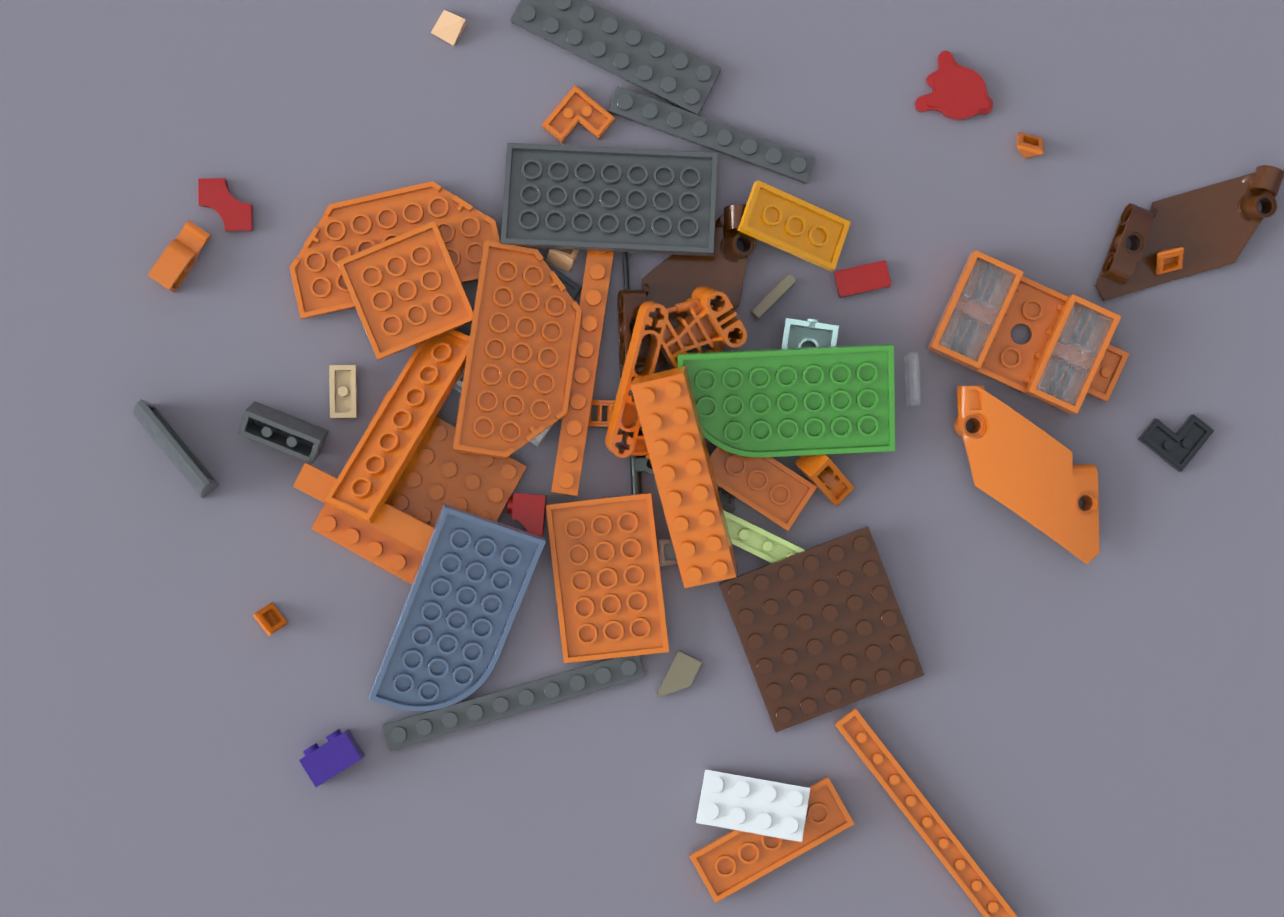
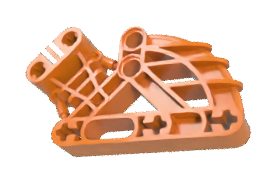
[605,286,747,459]

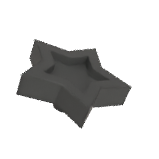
[718,487,736,513]

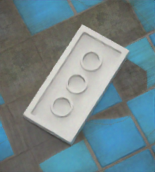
[696,770,811,842]

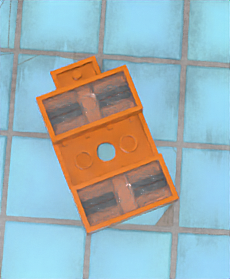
[927,250,1130,415]

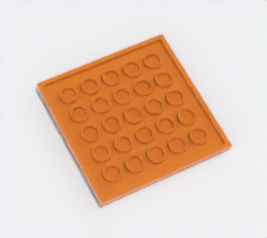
[311,390,527,585]

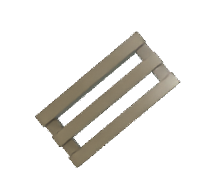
[751,275,796,321]

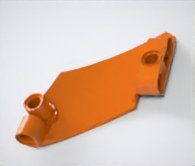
[954,386,1100,564]

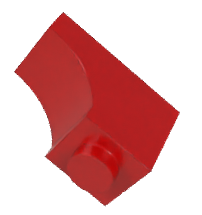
[507,493,547,537]

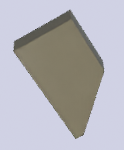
[657,650,702,697]

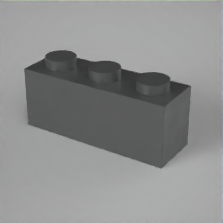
[238,401,328,464]

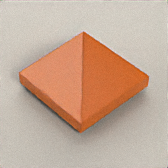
[1017,132,1044,159]
[1156,247,1184,275]
[253,602,288,636]

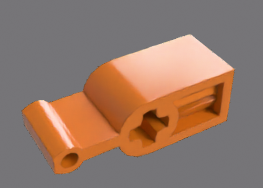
[147,220,212,293]

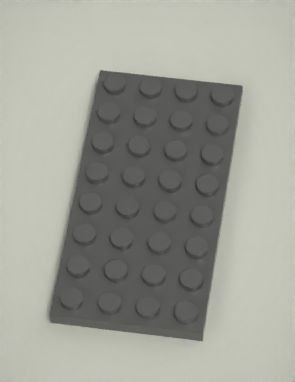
[501,143,718,256]

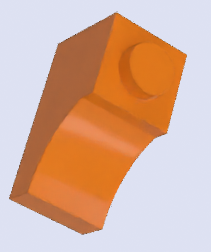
[794,455,855,507]

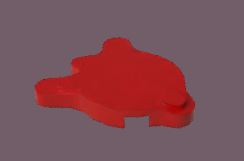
[915,51,993,121]

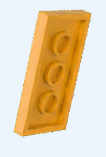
[738,180,851,272]

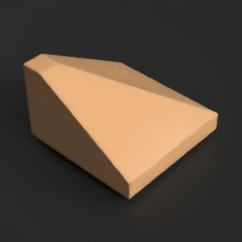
[431,10,467,46]

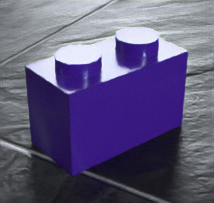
[299,729,365,787]

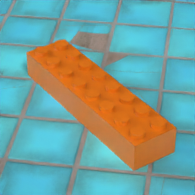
[630,366,738,589]

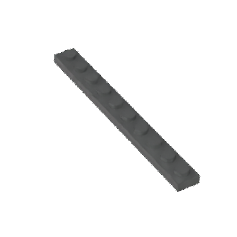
[383,655,645,751]

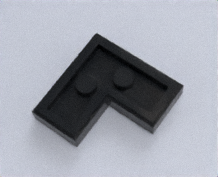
[1138,414,1214,472]

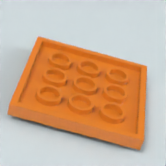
[337,221,473,360]

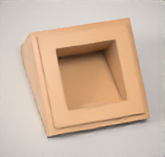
[546,249,580,272]

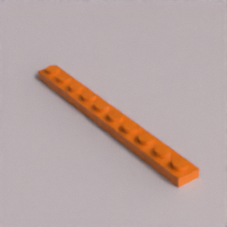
[551,250,614,497]
[834,708,1017,917]

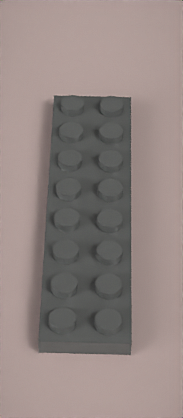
[511,0,721,115]

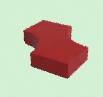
[198,178,253,232]

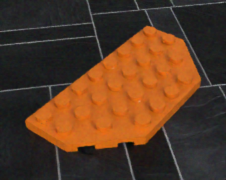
[289,181,501,320]
[452,240,582,459]

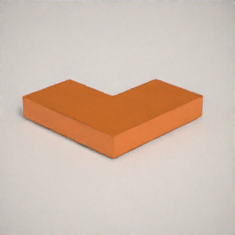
[542,85,616,143]

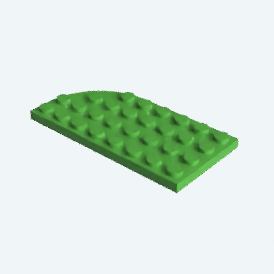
[677,344,895,458]

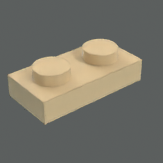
[329,365,358,419]

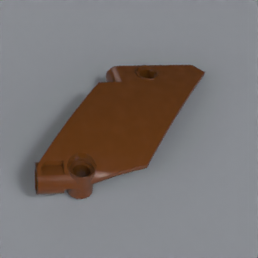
[1095,165,1284,301]
[617,204,756,380]

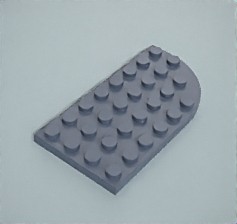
[369,504,546,711]

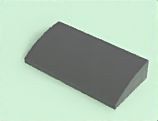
[133,399,219,498]

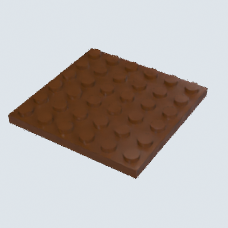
[719,526,924,732]

